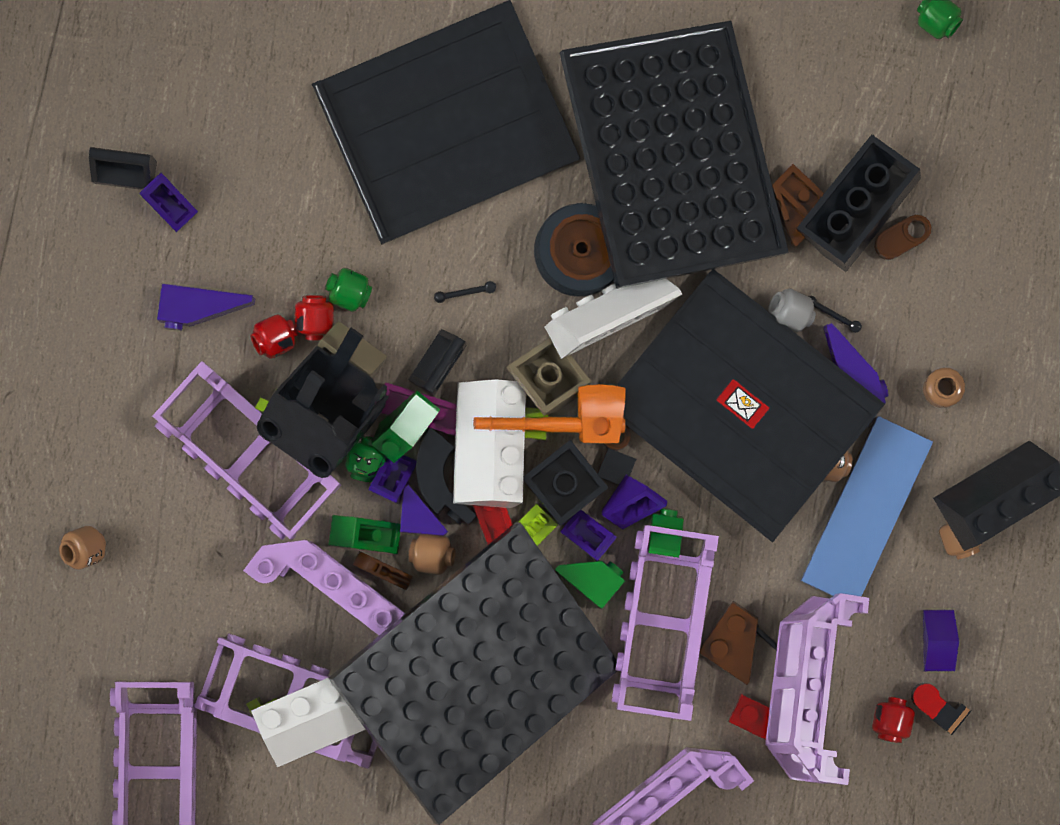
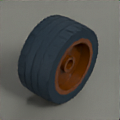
[534,203,614,296]

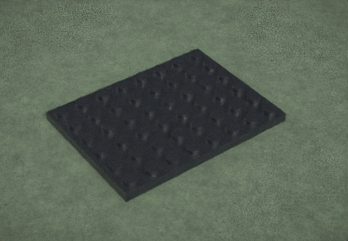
[559,21,789,289]
[328,522,617,825]

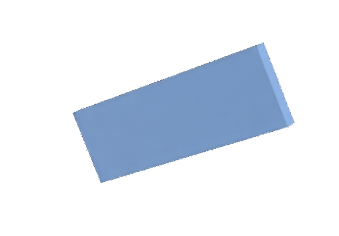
[800,416,933,596]

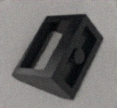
[89,147,157,190]
[408,329,467,396]

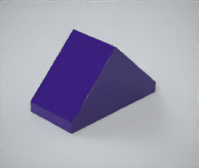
[139,173,198,232]
[368,455,417,504]
[602,475,667,530]
[400,485,448,536]
[560,510,617,562]
[923,610,959,671]

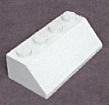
[544,279,682,359]
[453,379,526,508]
[251,677,366,767]

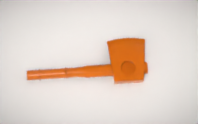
[473,384,626,443]

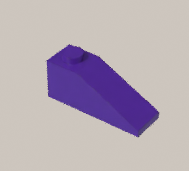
[157,284,256,331]
[823,323,889,403]

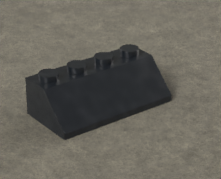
[797,134,921,272]
[933,441,1060,551]

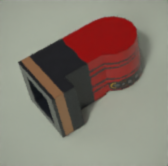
[911,683,971,735]

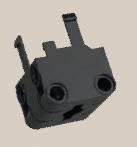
[256,327,389,478]

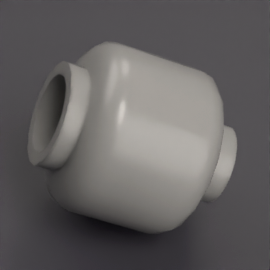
[768,288,816,333]

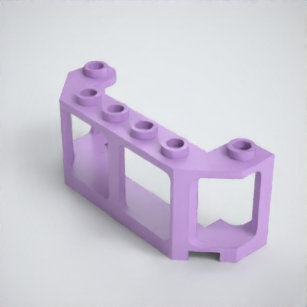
[152,361,341,540]
[612,525,719,721]
[243,540,406,635]
[765,593,869,785]
[194,633,377,768]
[110,681,197,825]
[591,747,754,825]

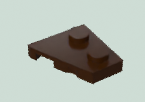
[772,164,824,248]
[699,601,758,685]

